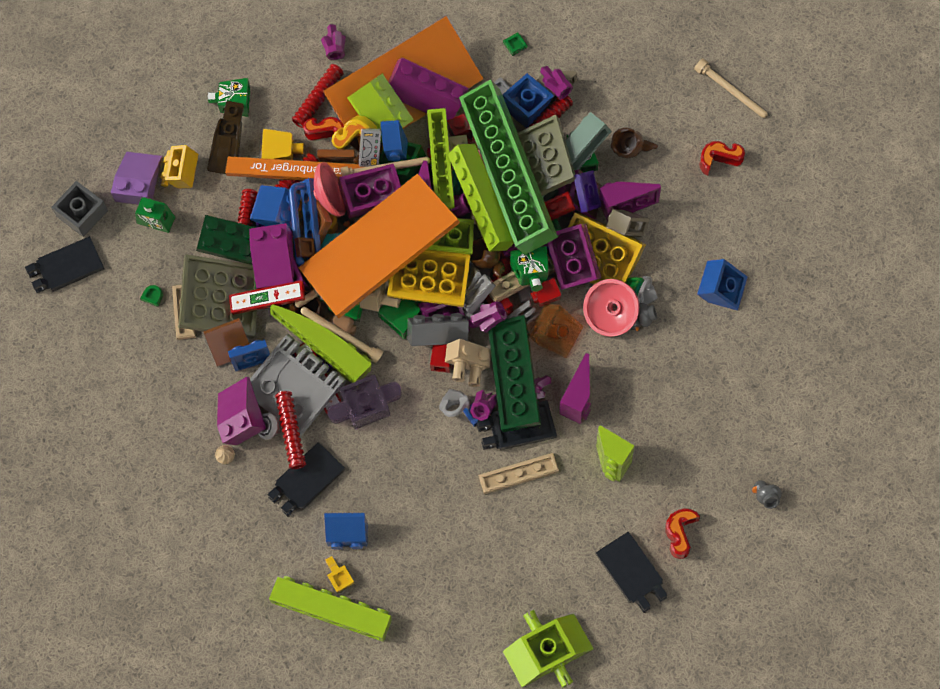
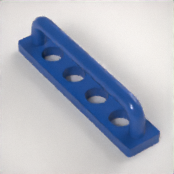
[289,178,321,267]

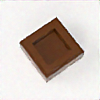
[294,237,315,258]

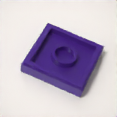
[574,170,601,213]

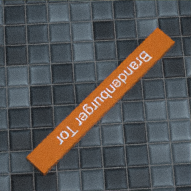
[225,156,363,181]

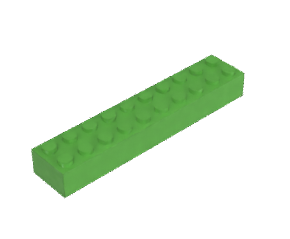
[459,79,558,255]

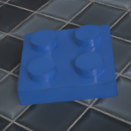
[228,340,270,371]

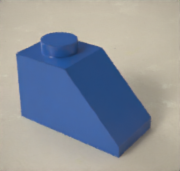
[380,120,408,162]

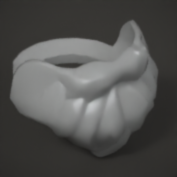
[638,276,658,305]
[439,389,470,417]

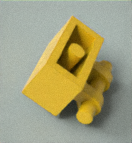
[160,145,199,189]

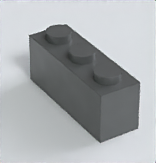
[407,313,468,346]

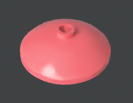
[313,162,346,217]
[583,279,639,337]

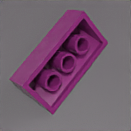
[389,58,468,120]

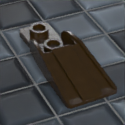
[207,101,244,174]

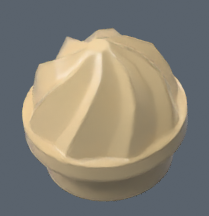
[215,445,235,464]

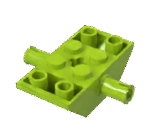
[503,610,594,688]

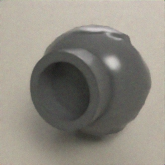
[631,303,657,332]
[752,480,782,509]

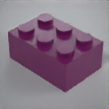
[548,224,601,290]

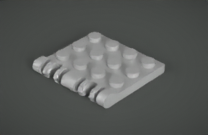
[250,334,346,437]

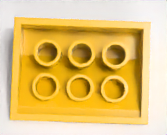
[568,212,646,285]
[387,250,470,307]

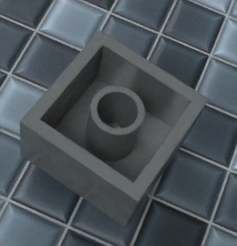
[51,181,108,237]

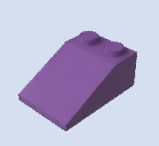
[111,152,162,205]

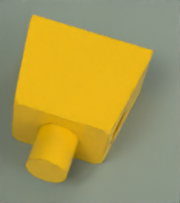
[261,129,304,160]

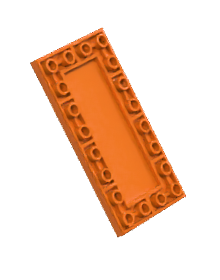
[323,16,483,137]
[298,174,460,319]

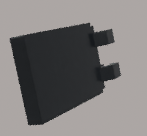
[25,236,104,293]
[477,400,557,450]
[267,442,346,517]
[595,531,667,613]

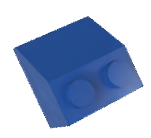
[502,73,554,128]
[250,185,301,230]
[697,259,748,310]
[324,513,368,550]

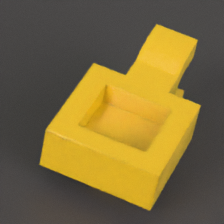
[325,556,354,593]

